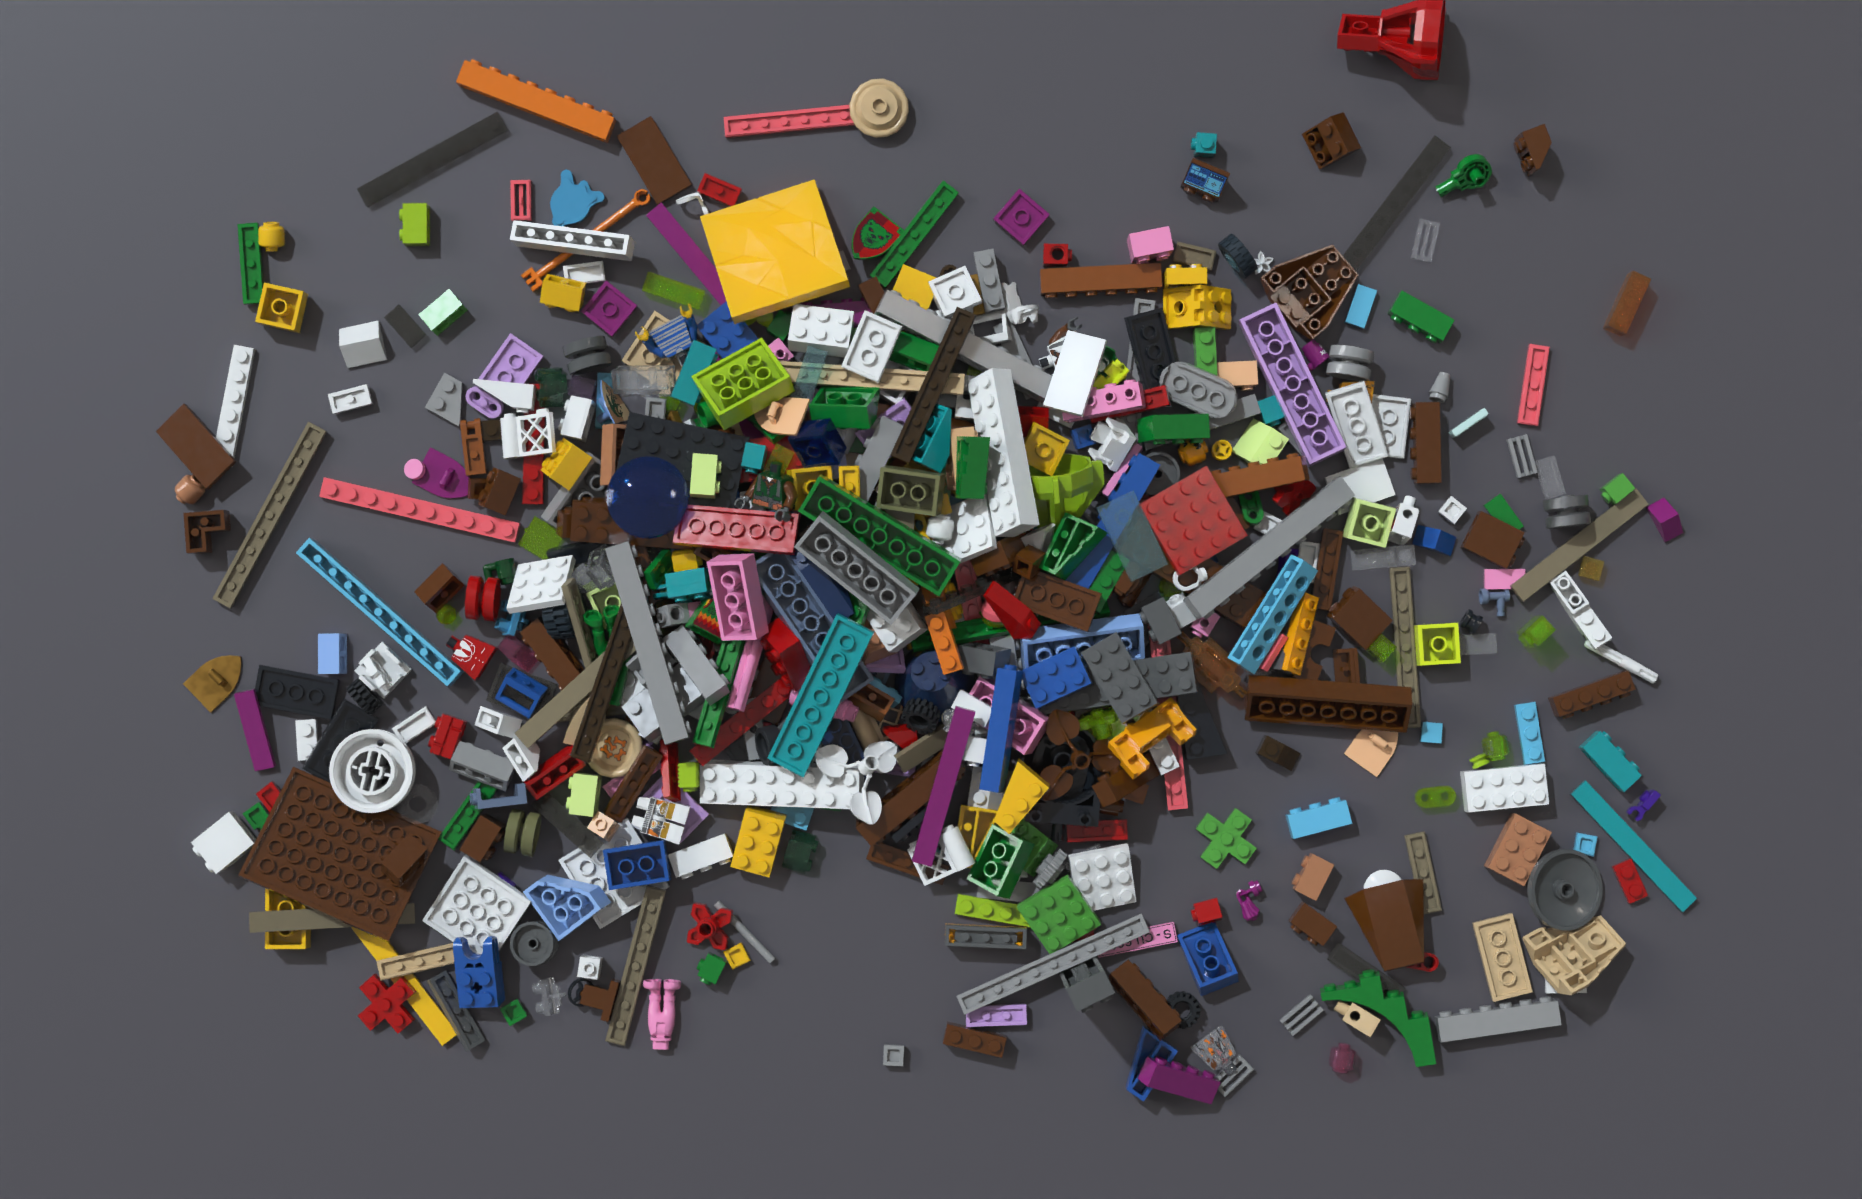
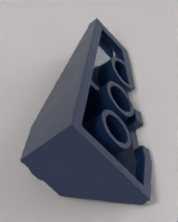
[790,549,854,620]

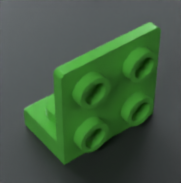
[1012,818,1058,877]

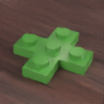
[1195,808,1257,869]

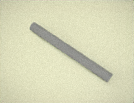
[714,900,775,963]

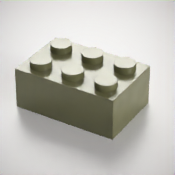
[876,465,946,516]

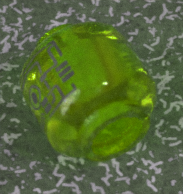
[1481,731,1510,761]

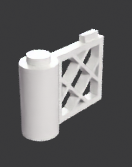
[500,408,556,459]
[907,824,975,886]

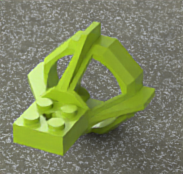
[1029,453,1105,536]

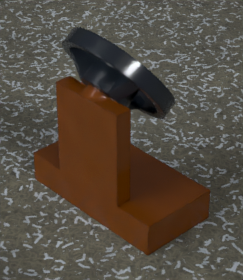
[568,978,621,1022]

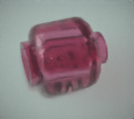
[1329,1043,1356,1074]

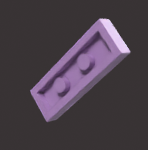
[966,1004,1027,1027]

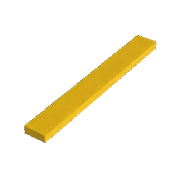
[351,927,456,1046]

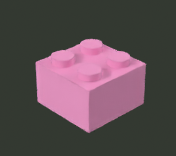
[1127,226,1174,264]

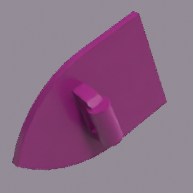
[412,447,470,498]

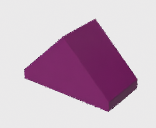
[1646,498,1683,542]

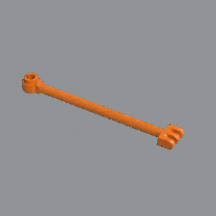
[521,189,651,292]

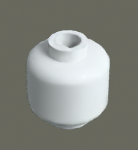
[926,514,954,544]

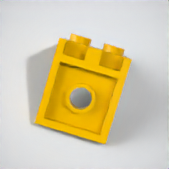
[1163,284,1232,330]

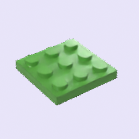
[1017,874,1101,954]

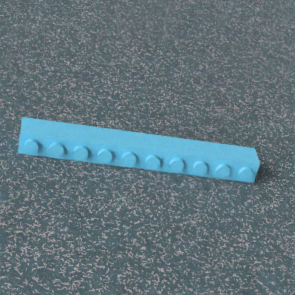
[296,538,464,686]

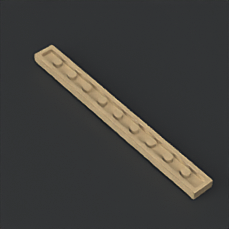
[779,361,965,395]

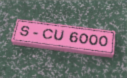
[1098,922,1178,958]

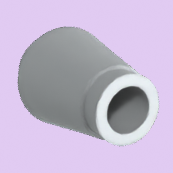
[1429,372,1451,403]

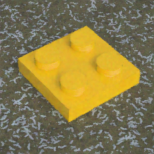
[1024,422,1070,476]

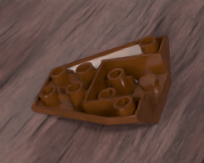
[1260,244,1358,340]

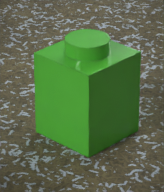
[1600,473,1635,505]

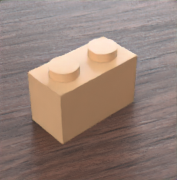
[1217,360,1258,391]

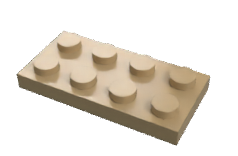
[1472,913,1533,1002]

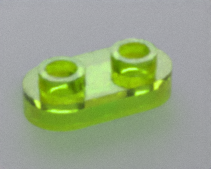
[1414,785,1456,808]

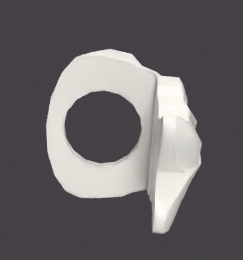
[1001,282,1039,325]

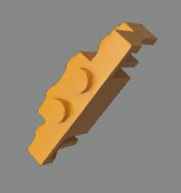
[1108,697,1197,780]

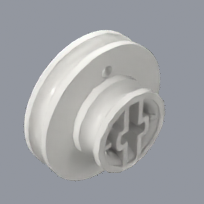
[329,729,416,813]

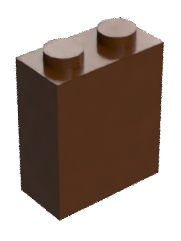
[1460,511,1525,569]
[1327,586,1393,650]

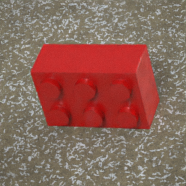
[759,618,811,692]

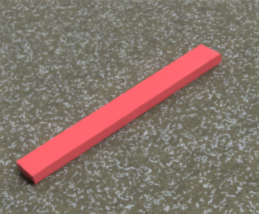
[724,105,855,138]

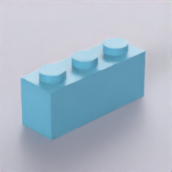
[1285,797,1352,839]

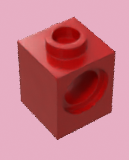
[1043,243,1072,267]
[1190,898,1222,926]

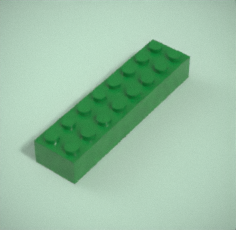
[798,474,961,596]

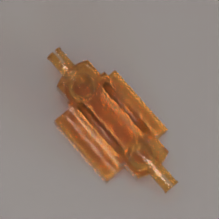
[1177,631,1247,699]

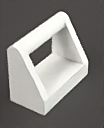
[970,309,1012,345]

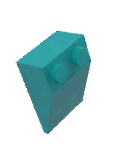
[912,404,952,473]

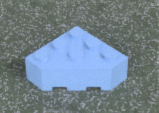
[523,875,611,941]

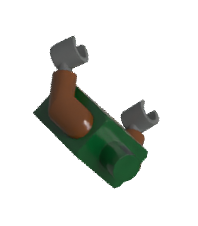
[734,461,798,522]

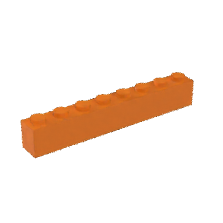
[456,59,616,143]

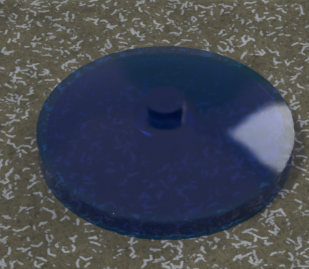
[606,456,689,539]

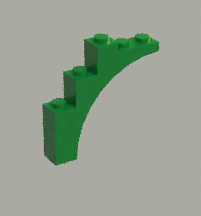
[1320,969,1436,1067]

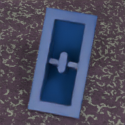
[1412,525,1456,556]

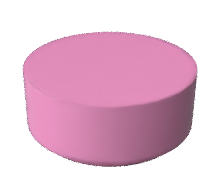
[404,459,426,480]

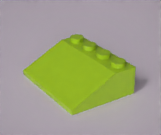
[691,338,795,430]

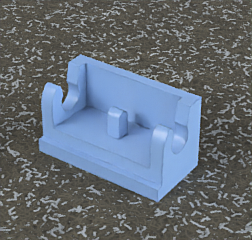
[318,633,347,674]

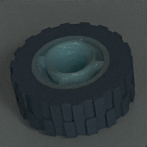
[1218,234,1258,279]

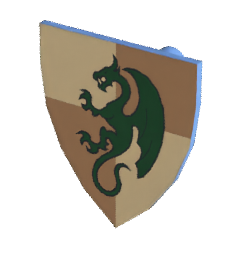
[596,380,629,424]

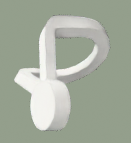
[676,192,709,215]
[1173,566,1208,591]

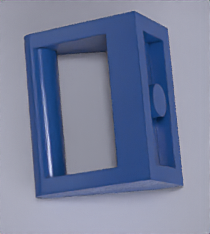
[495,667,548,719]

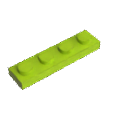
[955,894,1030,927]

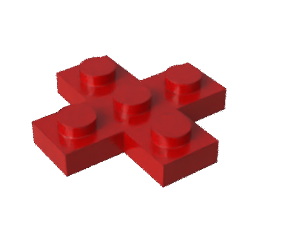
[357,974,416,1033]

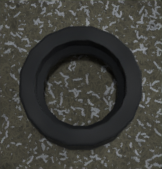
[755,725,780,765]

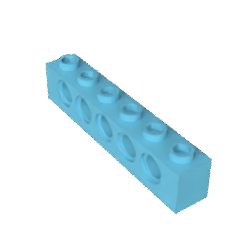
[1227,554,1318,674]

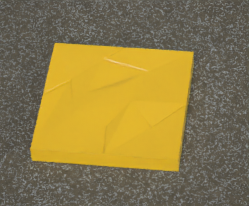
[700,179,850,324]

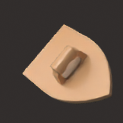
[754,397,811,436]
[1344,729,1398,777]

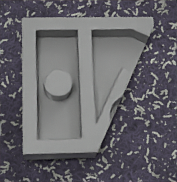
[425,372,463,427]

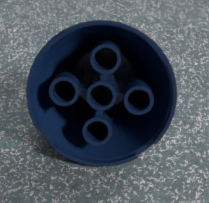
[894,649,975,722]

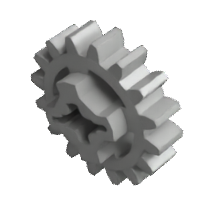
[1033,849,1067,889]

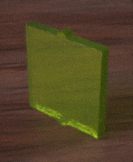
[518,516,563,560]

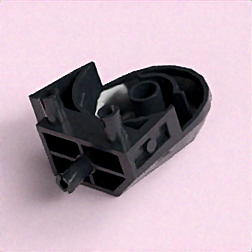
[1002,725,1101,841]

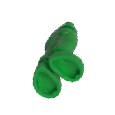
[583,605,620,657]

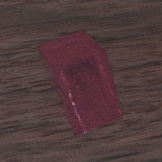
[497,636,538,673]

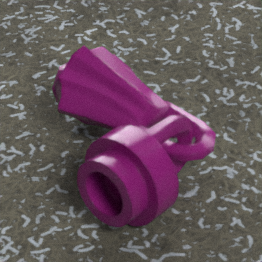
[1236,880,1263,921]

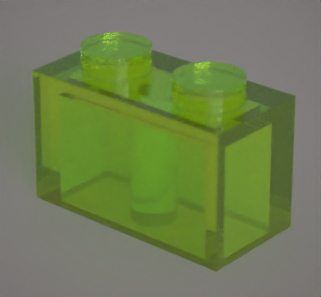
[1517,615,1556,647]

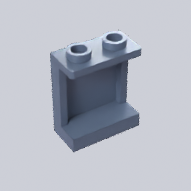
[470,783,527,809]

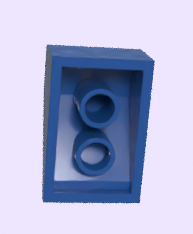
[1177,922,1239,996]

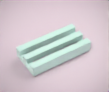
[1448,408,1488,438]

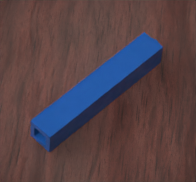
[979,664,1023,793]

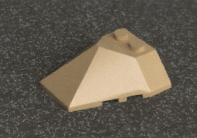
[1522,916,1626,996]

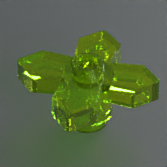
[1078,707,1118,740]

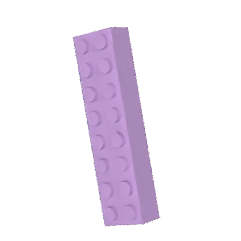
[1239,303,1346,467]

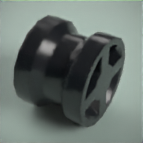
[1459,609,1483,634]

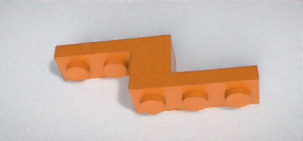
[920,585,964,675]

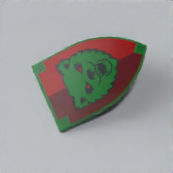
[851,206,904,260]

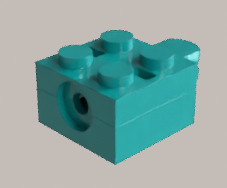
[652,567,713,603]

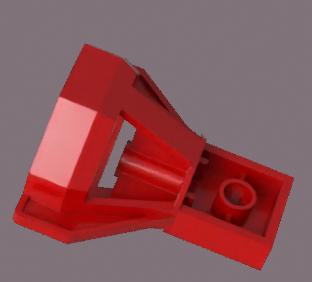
[1337,0,1446,80]

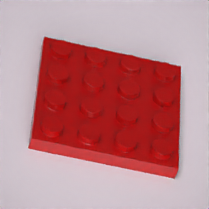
[1137,466,1248,576]

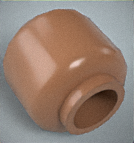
[175,475,205,504]

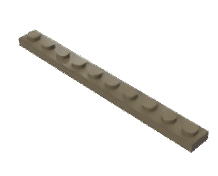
[212,422,327,608]

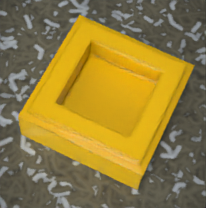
[723,942,750,970]

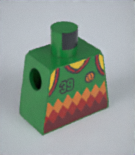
[685,598,725,644]

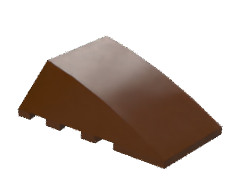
[1344,879,1424,972]

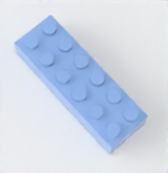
[1020,614,1145,669]

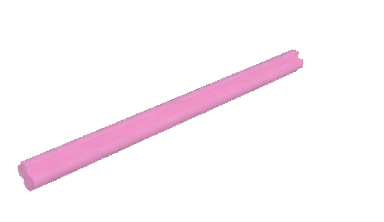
[726,510,802,712]

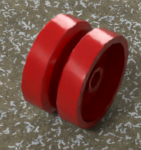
[465,575,501,622]

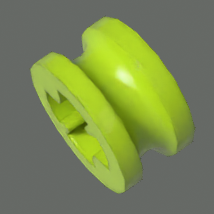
[1469,753,1490,769]

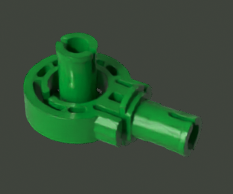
[1435,154,1492,198]

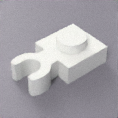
[363,657,392,691]

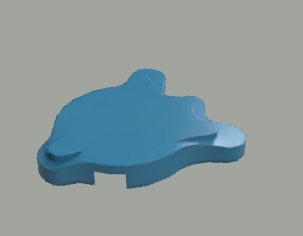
[550,170,605,227]

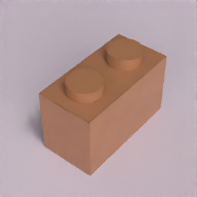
[1291,853,1334,901]

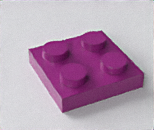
[993,189,1050,246]
[581,281,638,337]

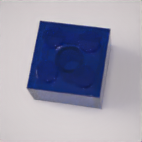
[788,418,847,468]

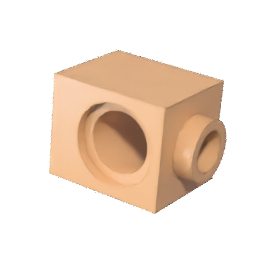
[587,811,620,842]

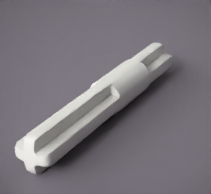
[1584,639,1658,683]

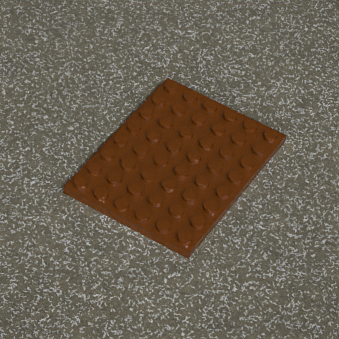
[238,767,442,942]

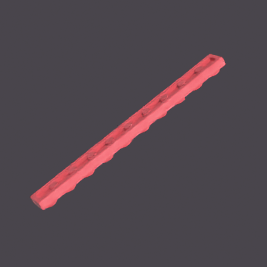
[319,477,520,543]
[1148,625,1188,810]

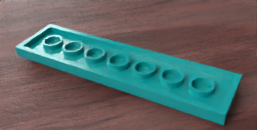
[767,613,875,777]

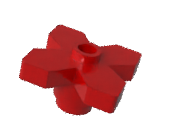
[1272,480,1316,516]
[687,902,733,950]

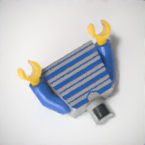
[635,303,698,366]

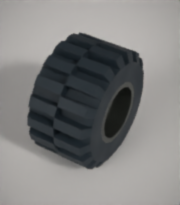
[542,590,587,640]

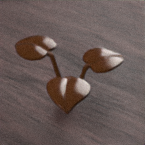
[1040,709,1121,801]

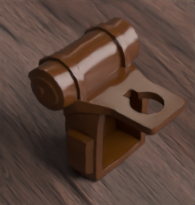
[1100,561,1152,607]

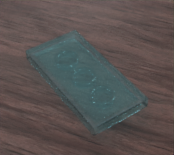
[1096,490,1168,582]

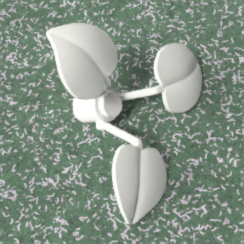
[814,741,898,825]

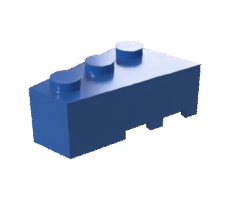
[1125,1026,1178,1102]

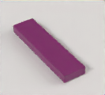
[234,689,276,771]

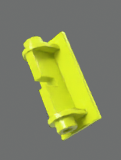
[1093,359,1130,390]

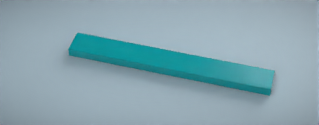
[1570,780,1697,912]

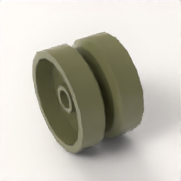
[504,808,542,857]

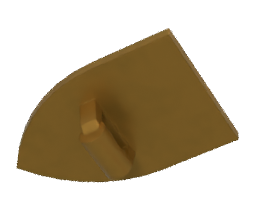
[183,656,242,713]

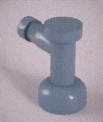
[1479,588,1510,616]

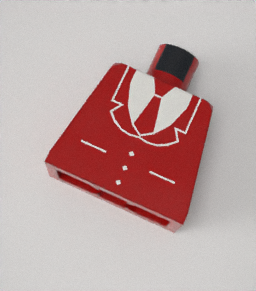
[446,635,498,680]

